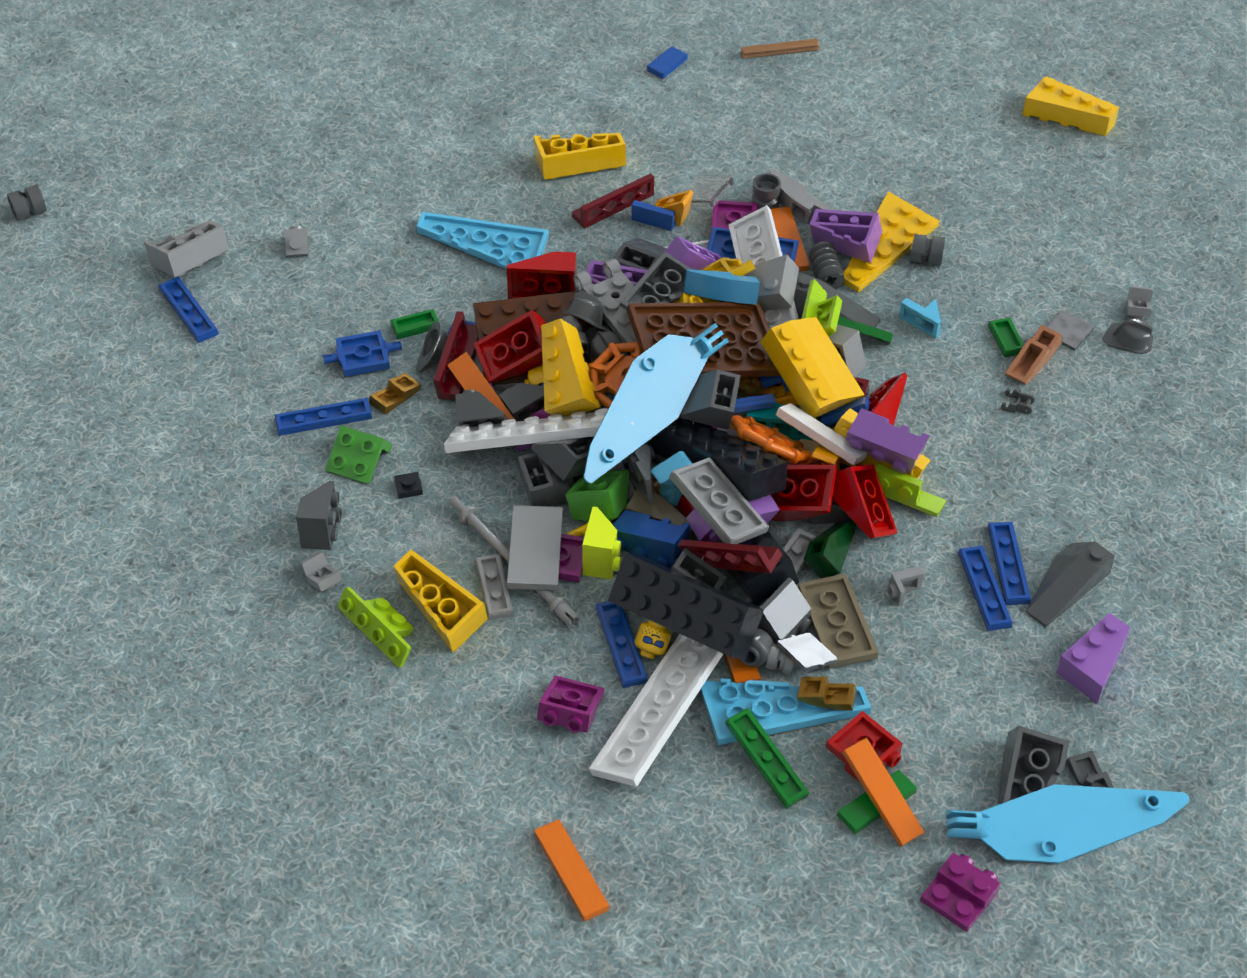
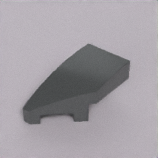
[1066,750,1114,788]

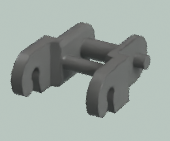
[1001,388,1035,414]

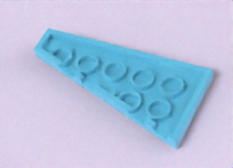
[416,212,549,270]
[700,678,871,745]

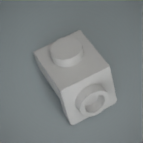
[284,226,309,257]
[1126,286,1153,319]
[300,551,343,592]
[887,566,923,606]

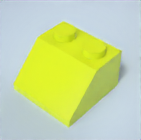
[582,507,621,580]

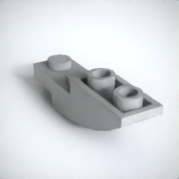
[770,168,836,224]

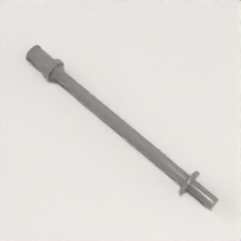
[449,496,581,629]

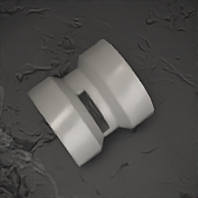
[766,644,796,676]

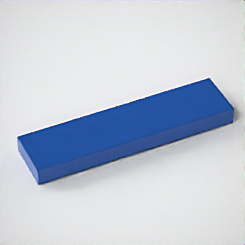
[158,277,219,343]
[274,398,372,436]
[987,522,1031,605]
[958,545,1013,631]
[596,601,648,688]

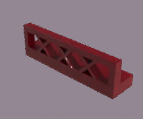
[572,173,654,229]
[433,311,478,400]
[678,540,782,574]

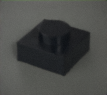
[394,472,423,499]

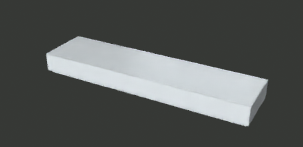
[776,403,868,465]

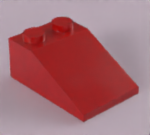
[507,251,577,299]
[473,310,546,383]
[771,464,837,521]
[833,464,898,539]

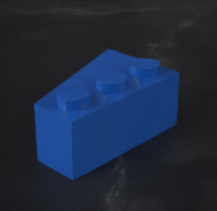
[613,510,690,568]

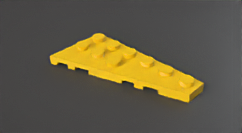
[843,191,940,293]

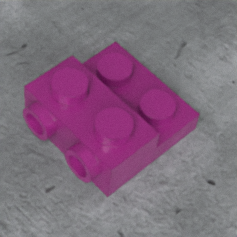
[537,675,605,733]
[920,852,1001,932]

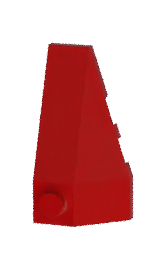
[868,372,907,426]

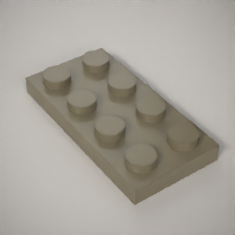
[798,574,879,669]

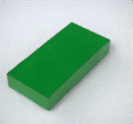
[390,309,440,340]
[988,317,1024,357]

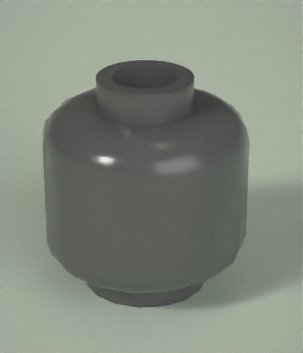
[739,629,774,667]

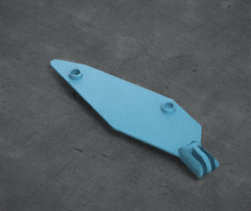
[584,323,729,483]
[946,784,1189,863]

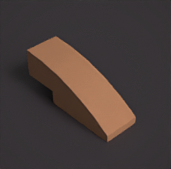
[1005,324,1062,385]

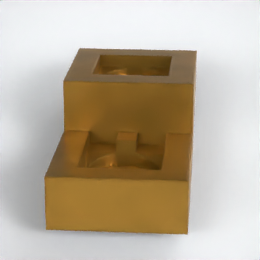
[369,373,421,414]
[797,676,857,711]

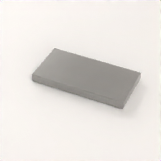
[669,457,769,544]
[507,505,563,590]

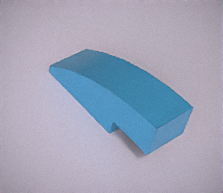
[683,269,760,305]

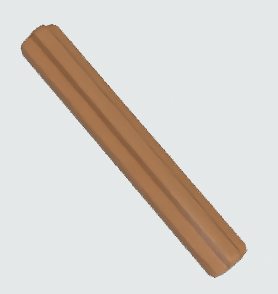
[741,38,819,59]

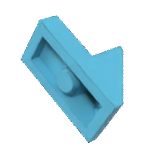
[899,298,941,339]
[651,451,692,506]

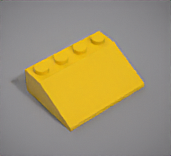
[760,317,864,418]

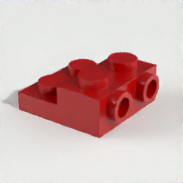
[826,711,903,782]

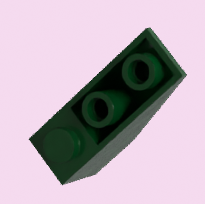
[803,518,857,578]

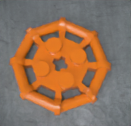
[588,342,641,409]
[729,415,812,464]

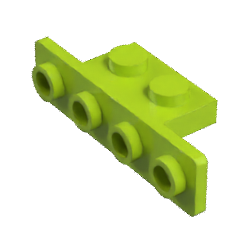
[802,279,842,337]
[875,464,946,517]
[337,587,414,667]

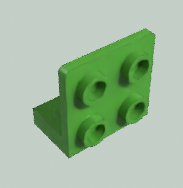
[325,425,393,484]

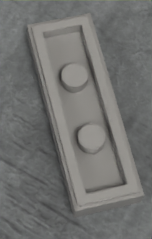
[475,554,514,620]

